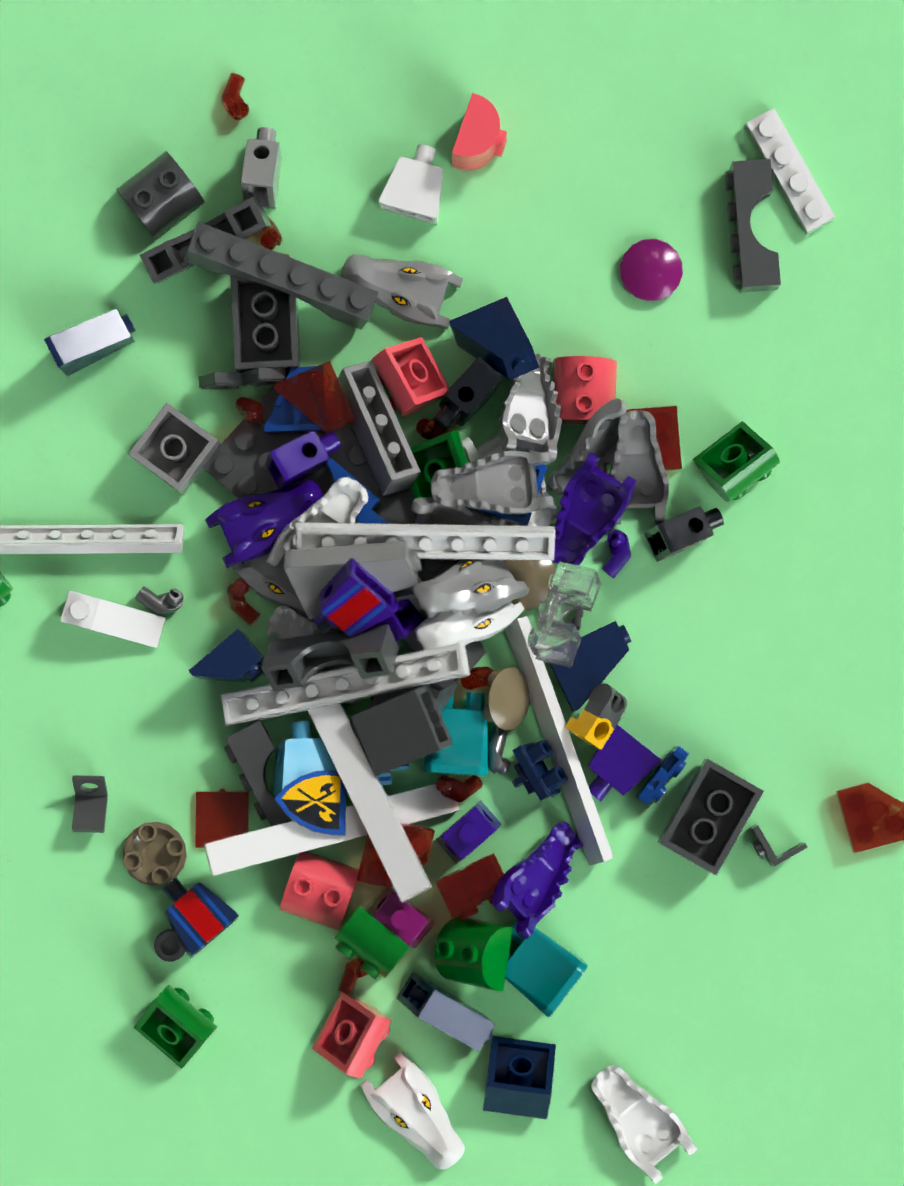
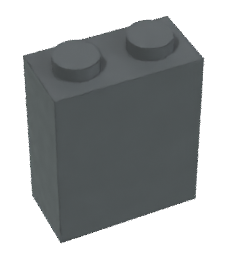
[351,684,453,776]

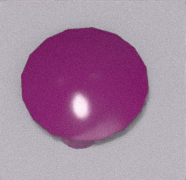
[620,239,683,301]

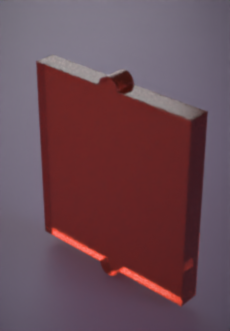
[195,788,249,848]

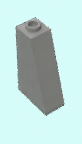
[284,541,421,620]

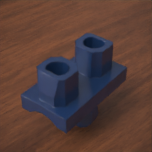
[512,740,568,801]

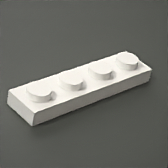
[745,108,835,234]

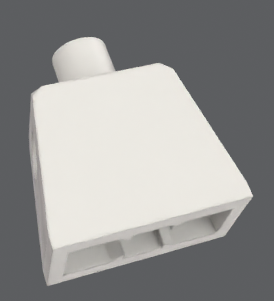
[378,144,443,225]

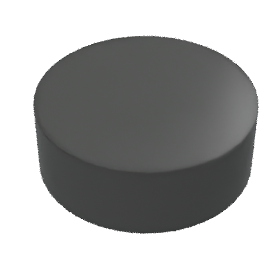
[154,929,186,962]

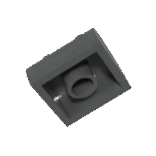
[116,151,205,240]

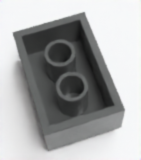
[230,275,301,373]
[658,759,764,875]

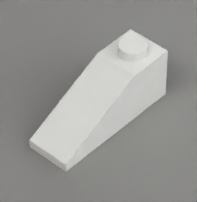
[61,590,166,648]

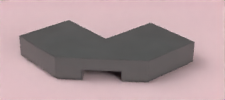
[198,367,286,390]

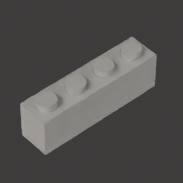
[334,361,421,496]

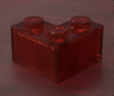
[436,853,504,920]

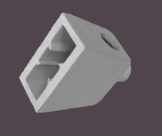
[241,127,281,209]

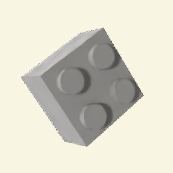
[128,402,221,495]

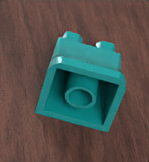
[423,692,488,775]
[505,920,588,1018]

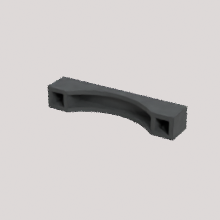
[183,221,378,330]

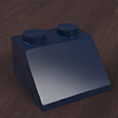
[189,629,264,682]
[483,1036,556,1119]

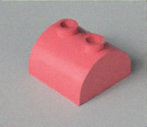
[452,93,507,170]
[371,337,450,417]
[553,356,617,425]
[279,851,361,931]
[312,992,392,1079]

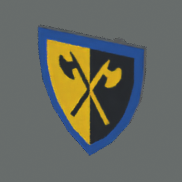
[274,770,346,836]

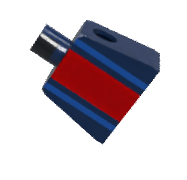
[162,877,239,958]

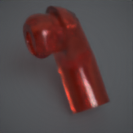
[235,397,264,423]

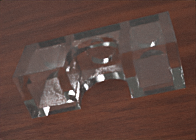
[528,562,601,668]

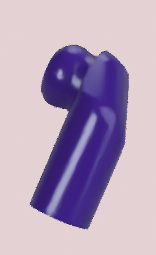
[602,529,631,579]

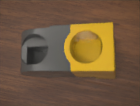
[565,683,627,750]

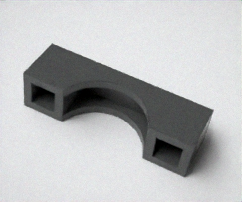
[725,159,781,292]
[140,197,272,284]
[261,624,399,690]
[224,720,293,827]

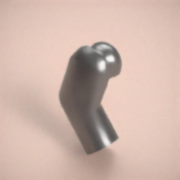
[135,586,183,615]
[488,726,510,775]

